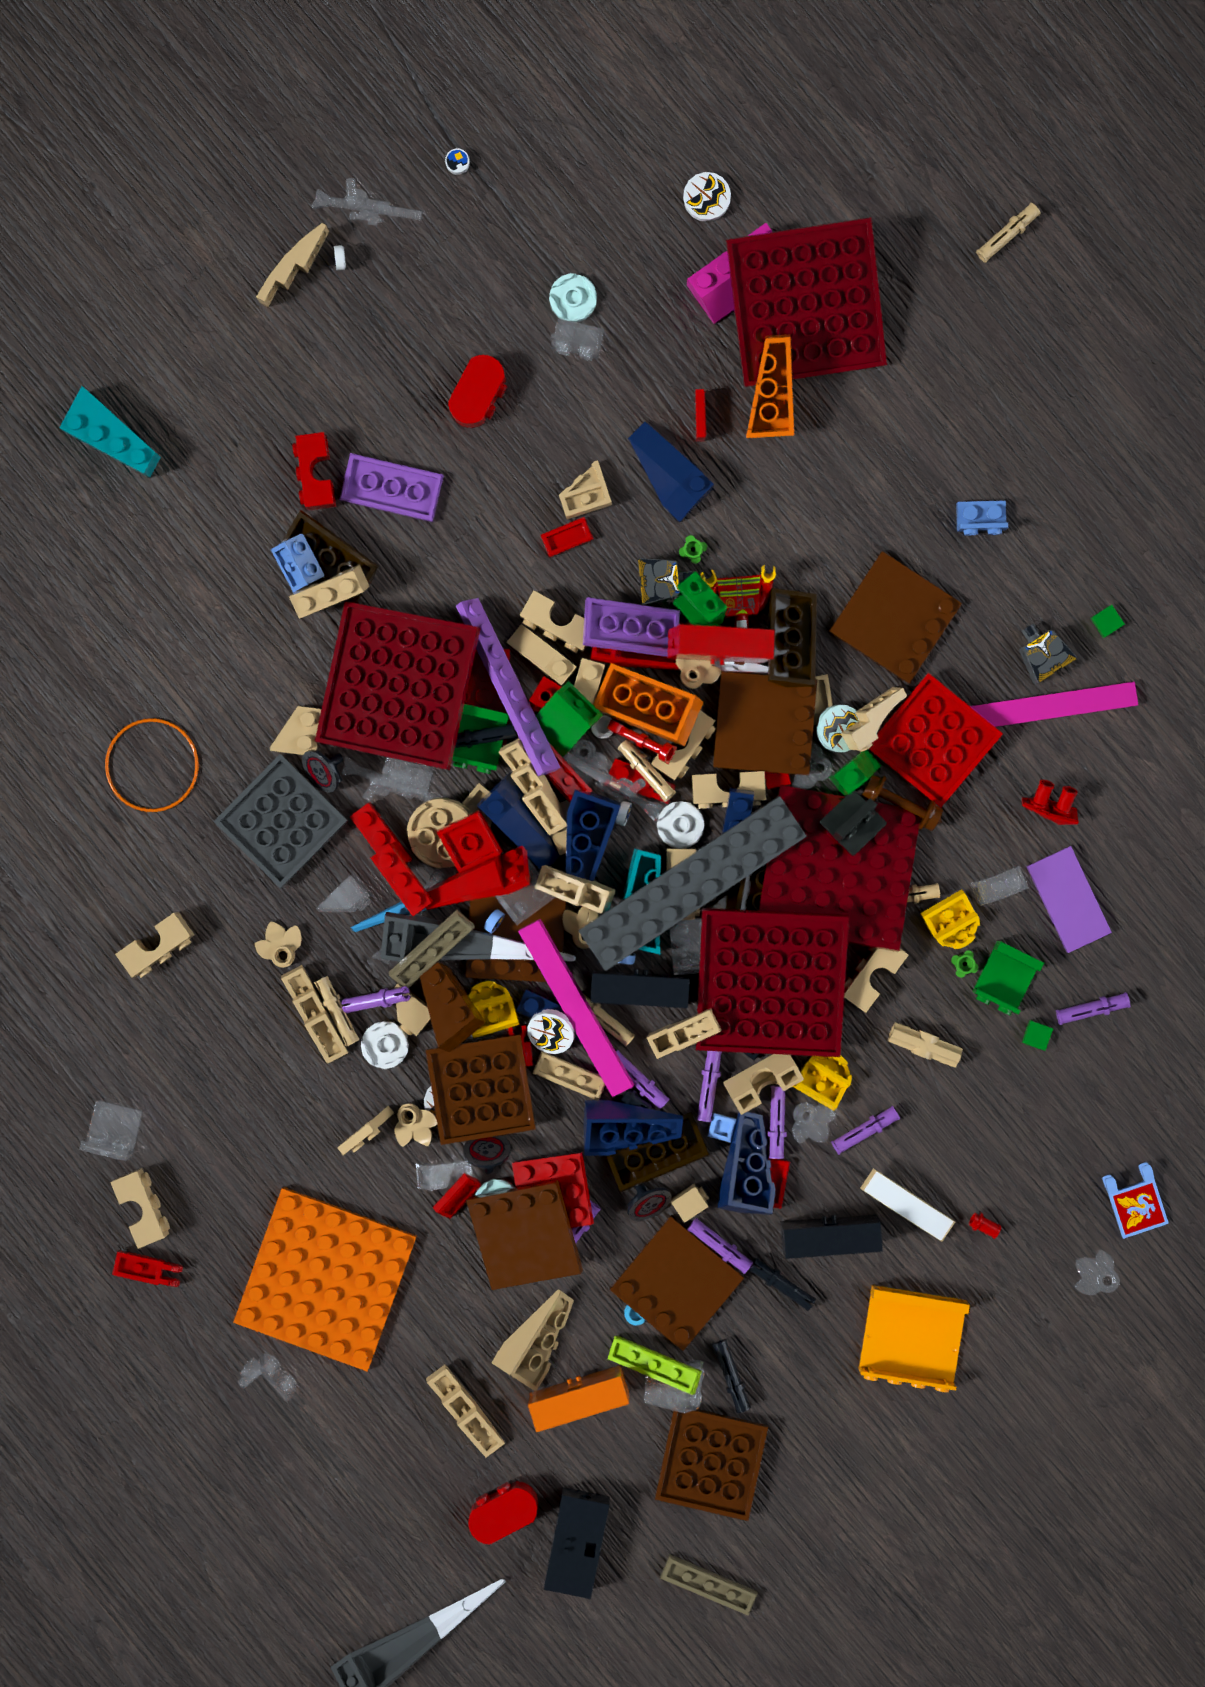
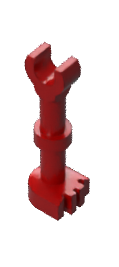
[607,720,677,765]

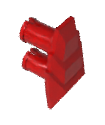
[1021,779,1079,825]

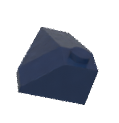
[628,422,714,523]
[477,771,560,870]
[566,790,621,881]
[584,1100,683,1156]
[718,1112,775,1215]

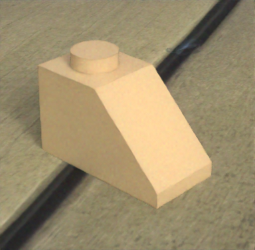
[394,983,431,1036]

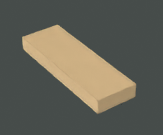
[533,1051,605,1100]

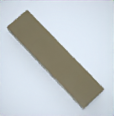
[389,910,474,988]
[660,1554,758,1616]

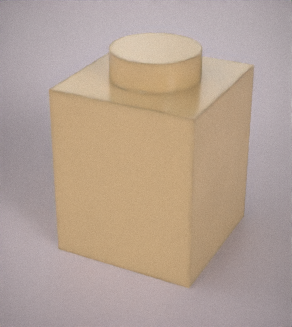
[671,1183,709,1223]

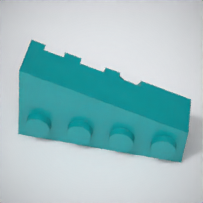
[59,386,161,478]
[621,848,661,955]

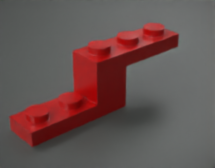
[350,802,434,916]

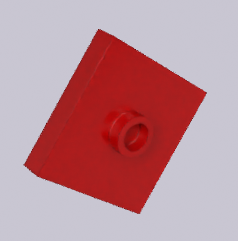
[437,810,502,874]

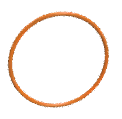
[105,718,199,812]

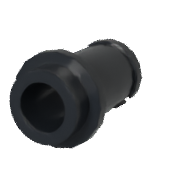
[621,1089,652,1109]

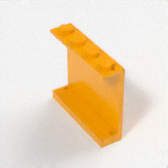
[858,1285,970,1392]

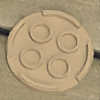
[407,798,472,869]

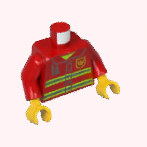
[701,565,776,628]

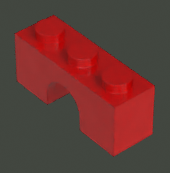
[292,432,336,511]

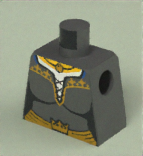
[638,558,692,606]
[1019,623,1077,684]

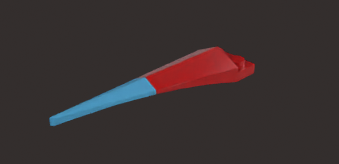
[351,846,530,932]

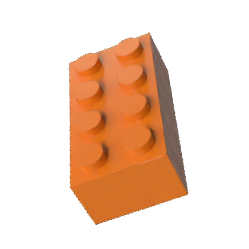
[593,663,703,746]

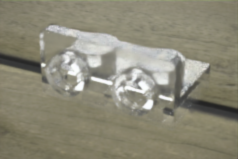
[380,757,435,796]

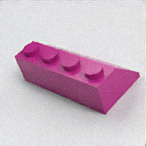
[687,223,773,324]

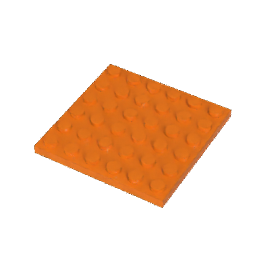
[233,1187,417,1372]

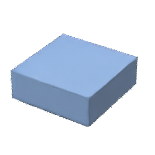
[707,1112,737,1143]

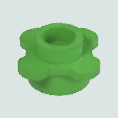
[679,535,707,564]
[951,950,979,978]

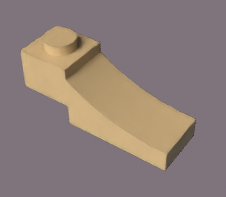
[841,687,907,752]
[535,865,616,914]
[647,1008,721,1059]

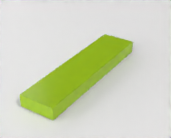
[607,1336,702,1395]

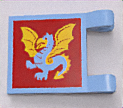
[1102,1162,1169,1239]

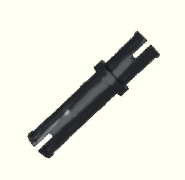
[455,724,517,748]
[749,1258,816,1311]
[712,1339,751,1413]

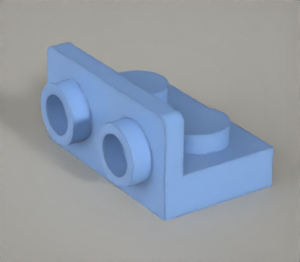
[956,501,1008,536]
[271,534,324,592]

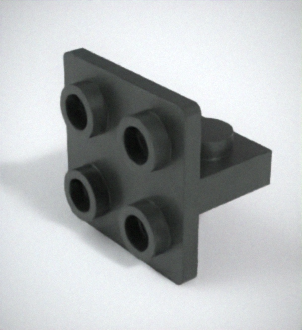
[820,790,887,856]

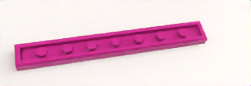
[970,682,1138,727]
[518,919,634,1097]

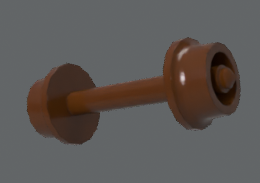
[861,775,943,831]

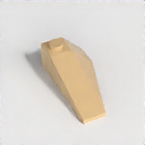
[492,1289,574,1392]

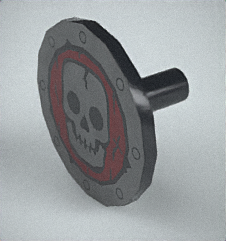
[302,749,344,793]
[463,1135,511,1174]
[627,1183,672,1221]

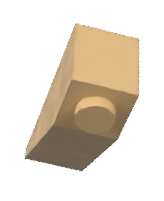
[506,624,577,687]

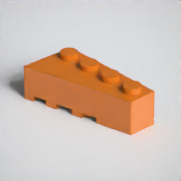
[746,334,794,438]

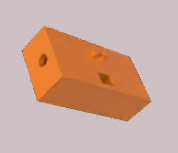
[528,1365,629,1433]

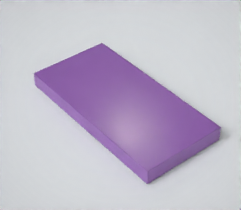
[339,453,444,522]
[583,597,680,657]
[1026,846,1112,953]

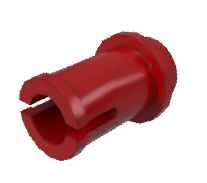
[969,1213,1001,1239]

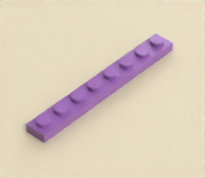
[456,598,561,777]

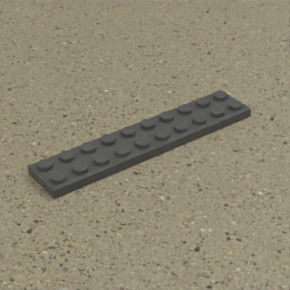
[578,796,807,971]

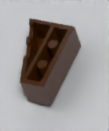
[420,962,486,1052]

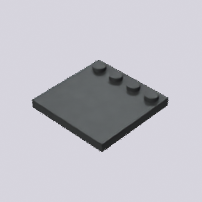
[213,754,349,889]

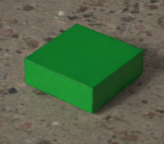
[1090,605,1125,638]
[1022,1020,1053,1051]

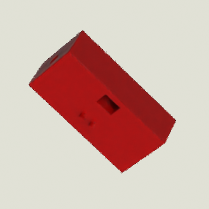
[667,624,775,665]

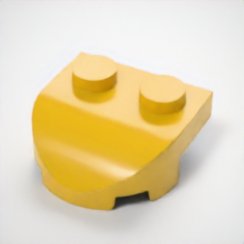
[920,889,980,949]
[468,981,520,1038]
[792,1056,852,1111]

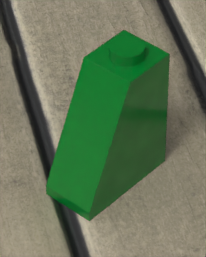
[829,749,881,796]

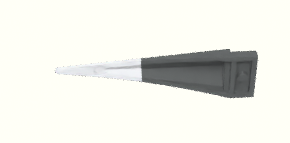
[380,912,576,962]
[330,1579,506,1687]

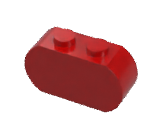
[448,355,507,428]
[468,1481,538,1544]

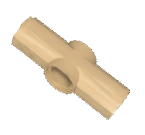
[888,1022,963,1068]

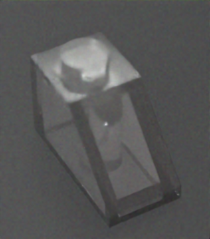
[971,866,1028,906]
[316,875,373,912]

